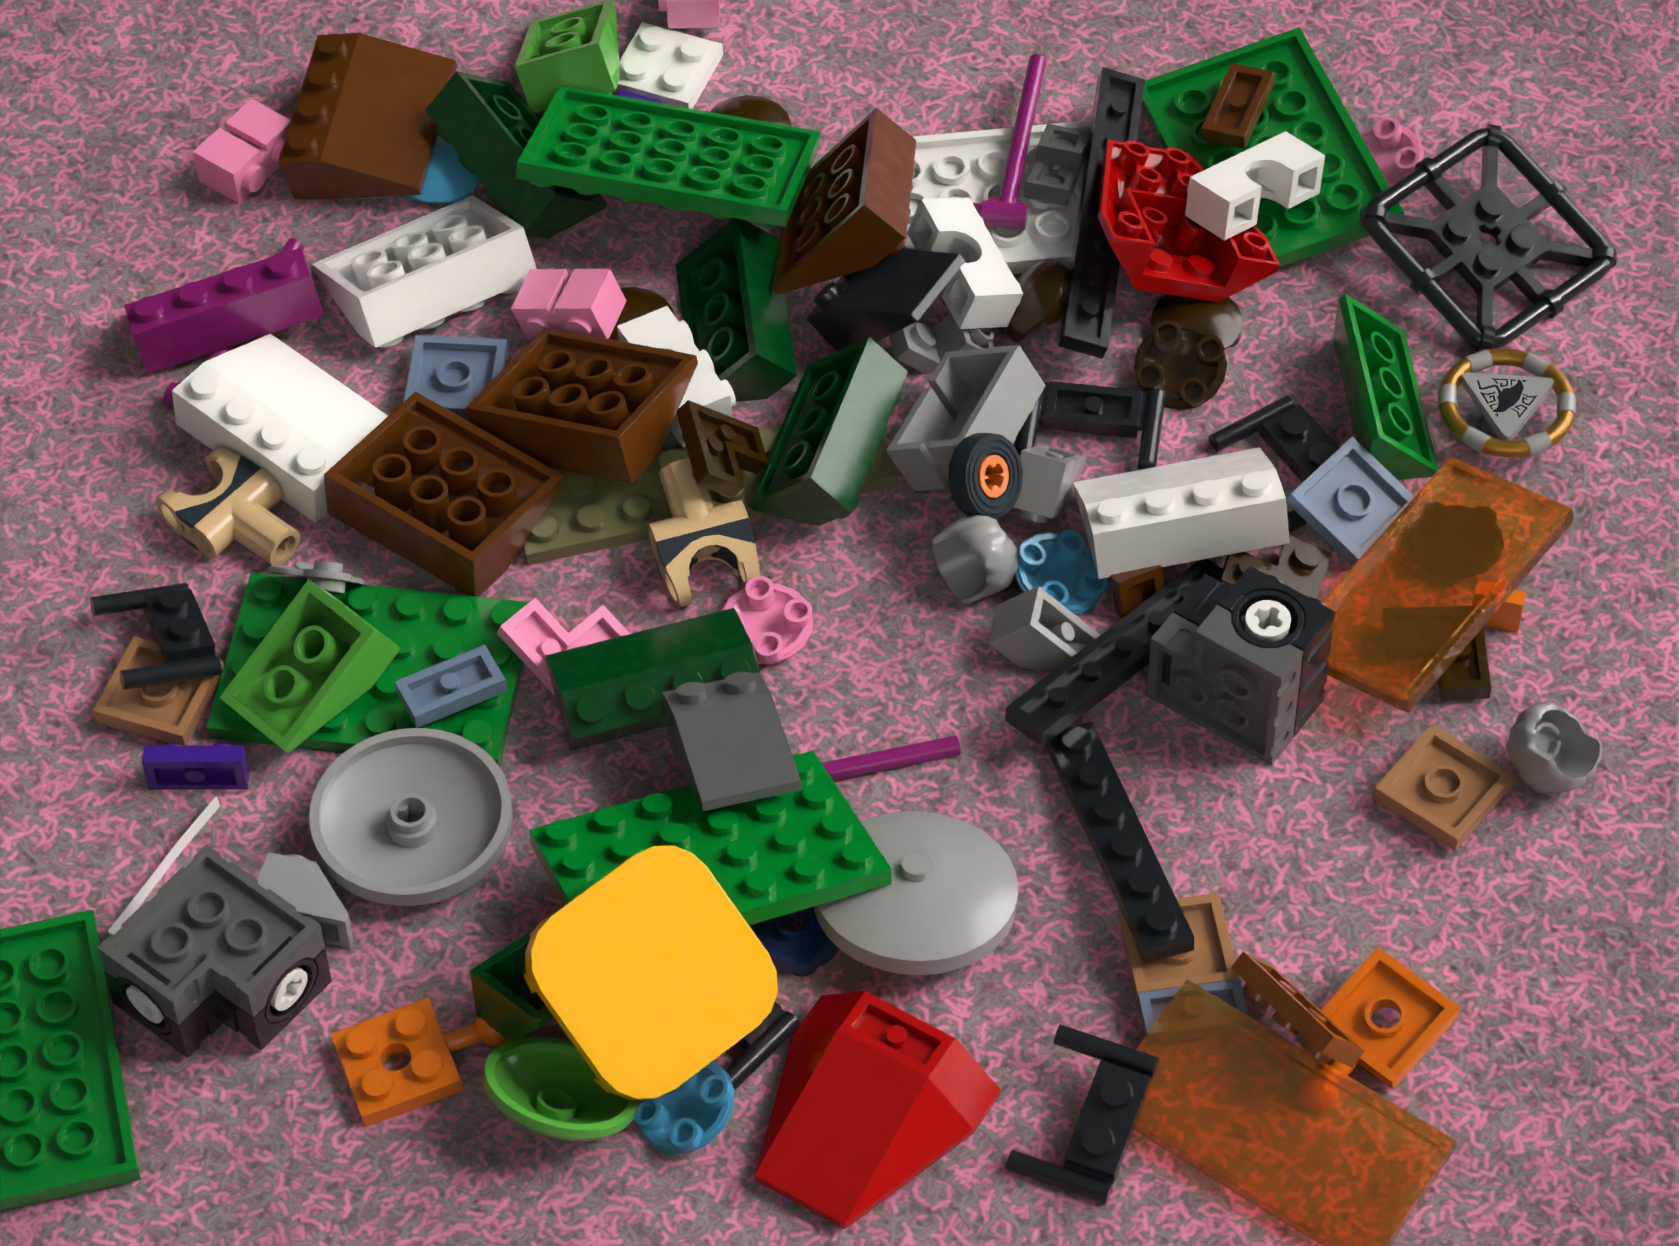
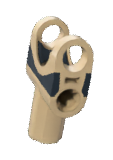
[156,447,300,566]
[647,458,760,608]

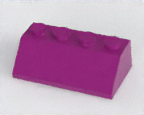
[124,247,324,374]

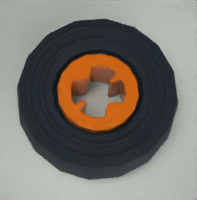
[948,433,1023,519]

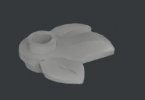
[268,560,365,594]

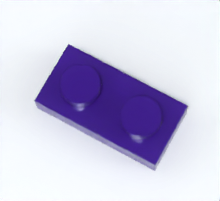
[142,743,250,790]

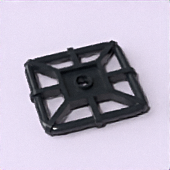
[1360,124,1617,352]

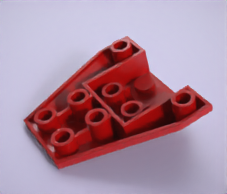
[1098,140,1280,302]
[754,991,1000,1229]

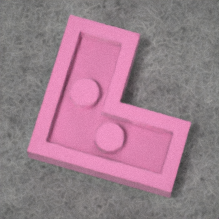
[497,598,630,696]

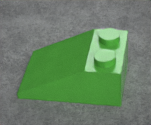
[514,0,620,114]
[219,579,401,753]

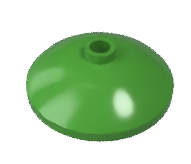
[482,1037,640,1141]

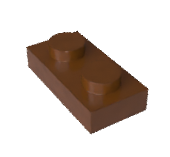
[1201,63,1275,149]

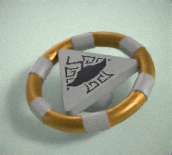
[1438,348,1576,458]

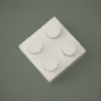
[612,22,723,109]

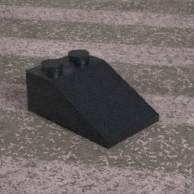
[806,249,966,351]

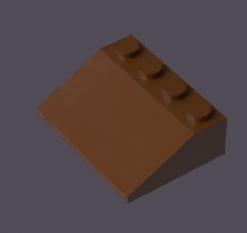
[278,33,457,200]
[772,108,916,295]
[466,327,698,484]
[324,391,564,597]

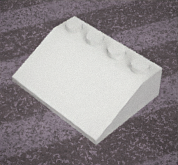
[312,195,537,348]
[172,334,388,523]
[1073,447,1290,579]

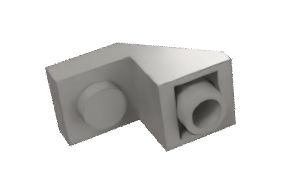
[889,313,995,374]

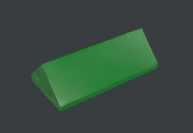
[1333,294,1439,480]

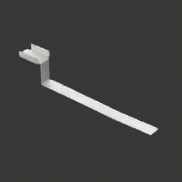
[108,796,220,936]

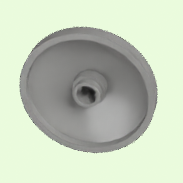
[309,728,513,906]
[814,811,1018,975]

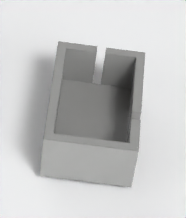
[886,345,1046,491]

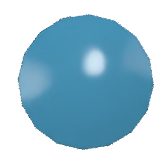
[403,137,481,205]
[1015,530,1108,615]
[634,1061,735,1155]

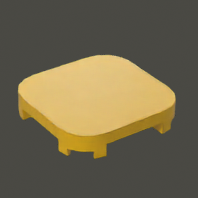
[524,846,778,1100]

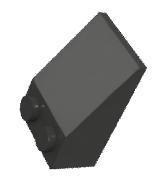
[662,672,802,811]

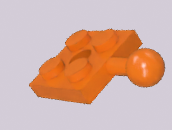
[1297,947,1460,1114]
[331,997,509,1127]

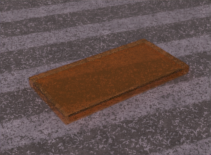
[1322,457,1573,713]
[1134,980,1456,1246]

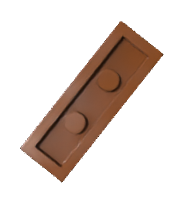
[1231,951,1364,1067]

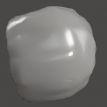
[931,515,1019,604]
[1506,702,1602,794]

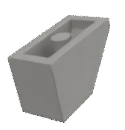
[1013,444,1087,523]
[988,586,1101,673]
[257,852,354,949]

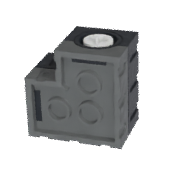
[1147,566,1335,765]
[97,844,332,1058]

